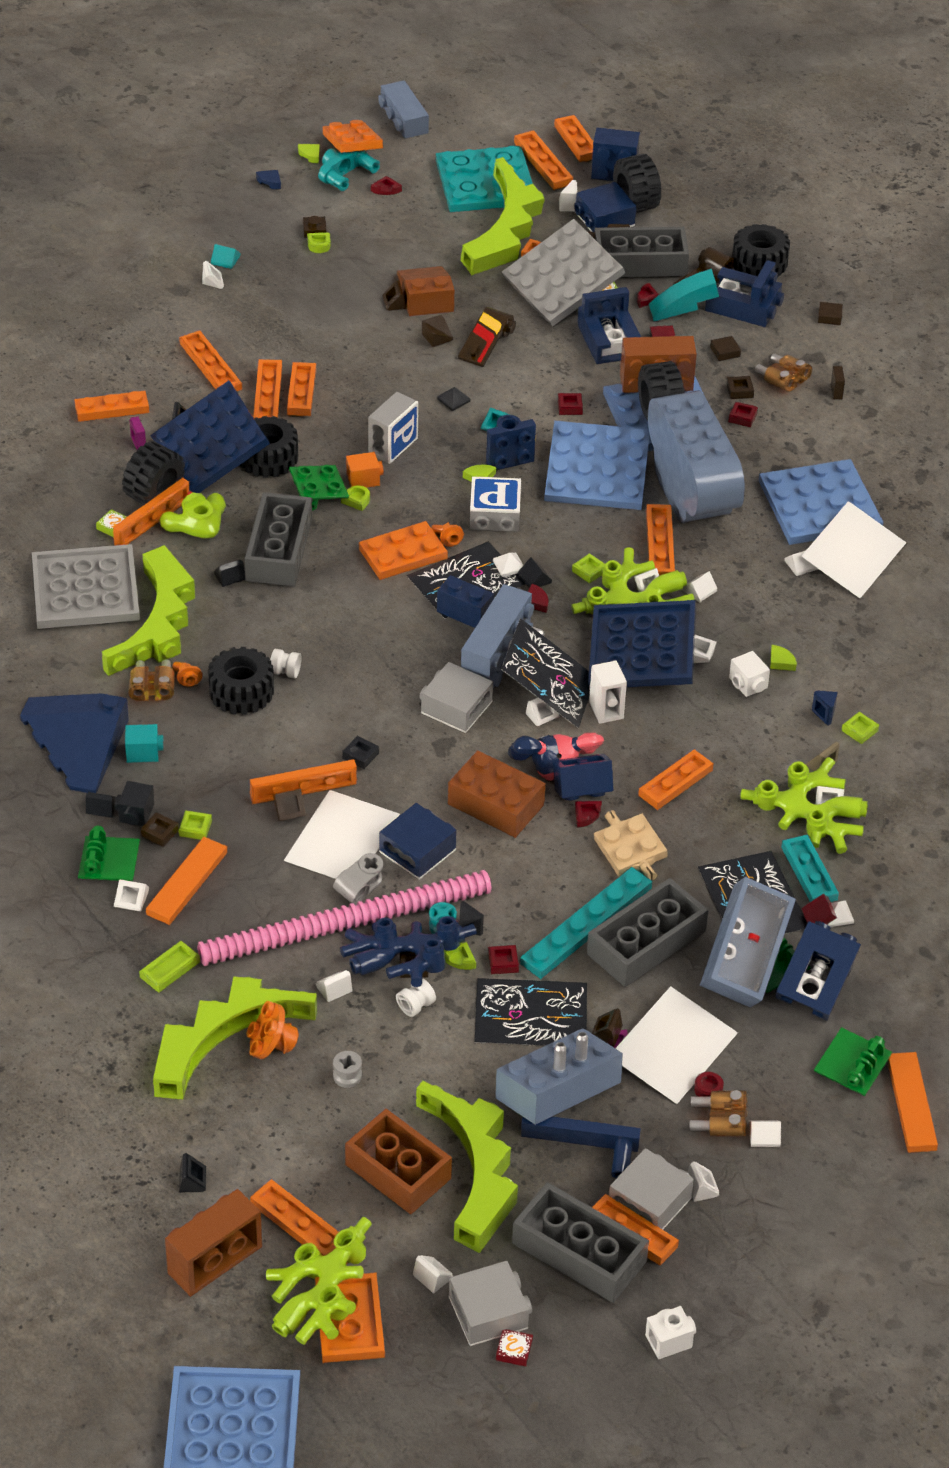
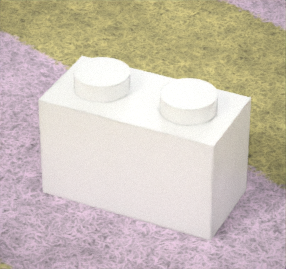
[589,660,627,724]

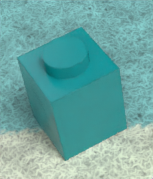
[125,724,164,763]

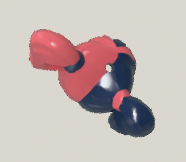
[508,732,604,781]

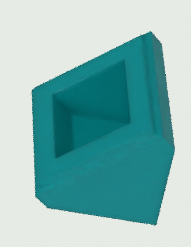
[211,244,241,269]

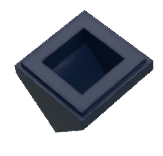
[812,690,838,725]

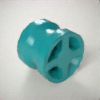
[429,902,457,934]

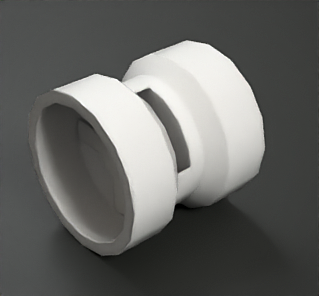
[270,648,301,679]
[396,979,436,1017]

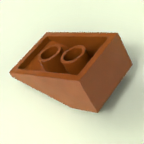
[397,266,455,316]

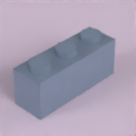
[378,80,429,139]

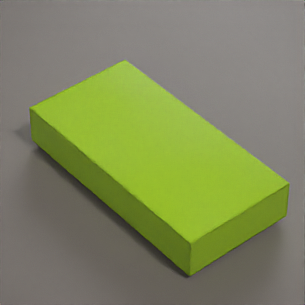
[139,941,201,993]

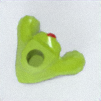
[159,491,226,539]

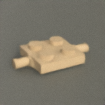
[594,810,667,880]

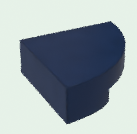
[256,170,281,189]

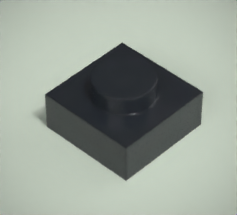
[342,736,379,769]

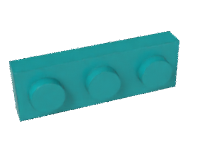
[781,835,839,902]

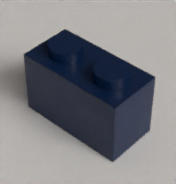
[437,575,494,628]
[553,753,614,800]

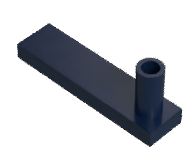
[521,1117,641,1179]

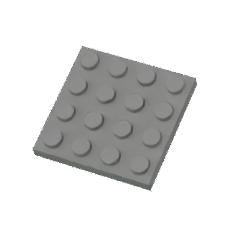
[502,219,625,327]
[32,544,140,629]

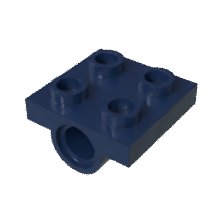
[486,415,536,470]

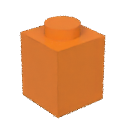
[346,452,384,488]

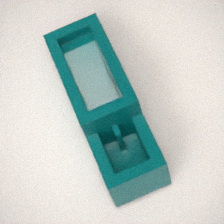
[649,269,719,321]

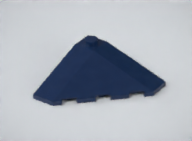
[20,693,129,793]

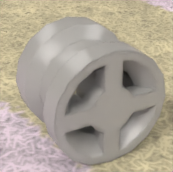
[333,1051,362,1088]

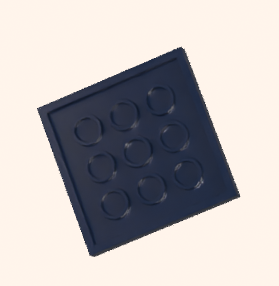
[150,380,270,493]
[588,600,696,688]

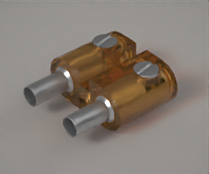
[755,354,812,392]
[128,660,175,701]
[690,1090,748,1136]

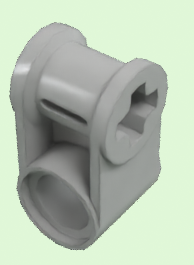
[333,853,383,905]

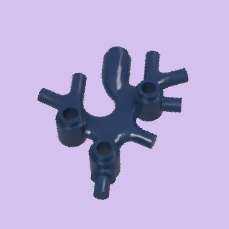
[340,916,476,987]

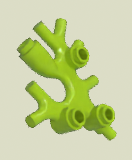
[571,547,695,615]
[740,757,868,854]
[266,1217,372,1345]

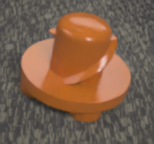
[246,1001,299,1059]

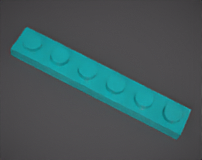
[520,867,652,979]

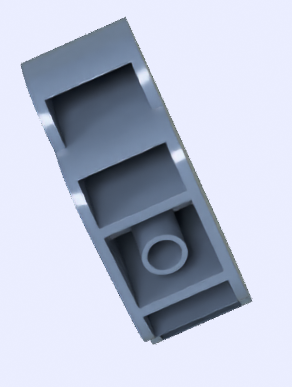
[648,390,745,523]

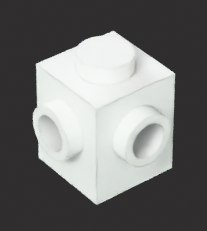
[729,651,770,697]
[645,1306,696,1360]

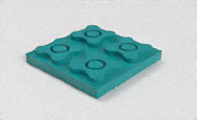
[435,146,533,212]

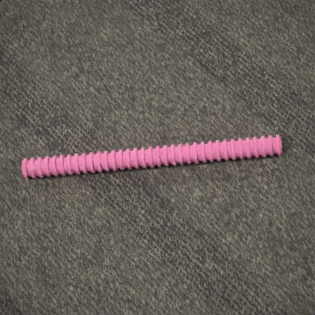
[197,870,492,966]

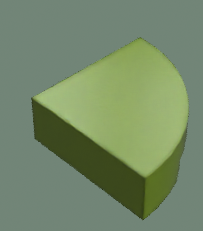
[298,144,320,164]
[463,465,496,482]
[770,645,797,671]
[444,942,476,970]

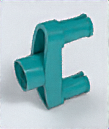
[318,148,380,191]

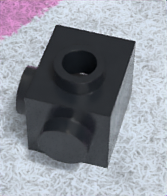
[115,781,155,826]

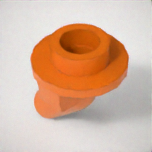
[431,522,464,547]
[172,661,203,687]

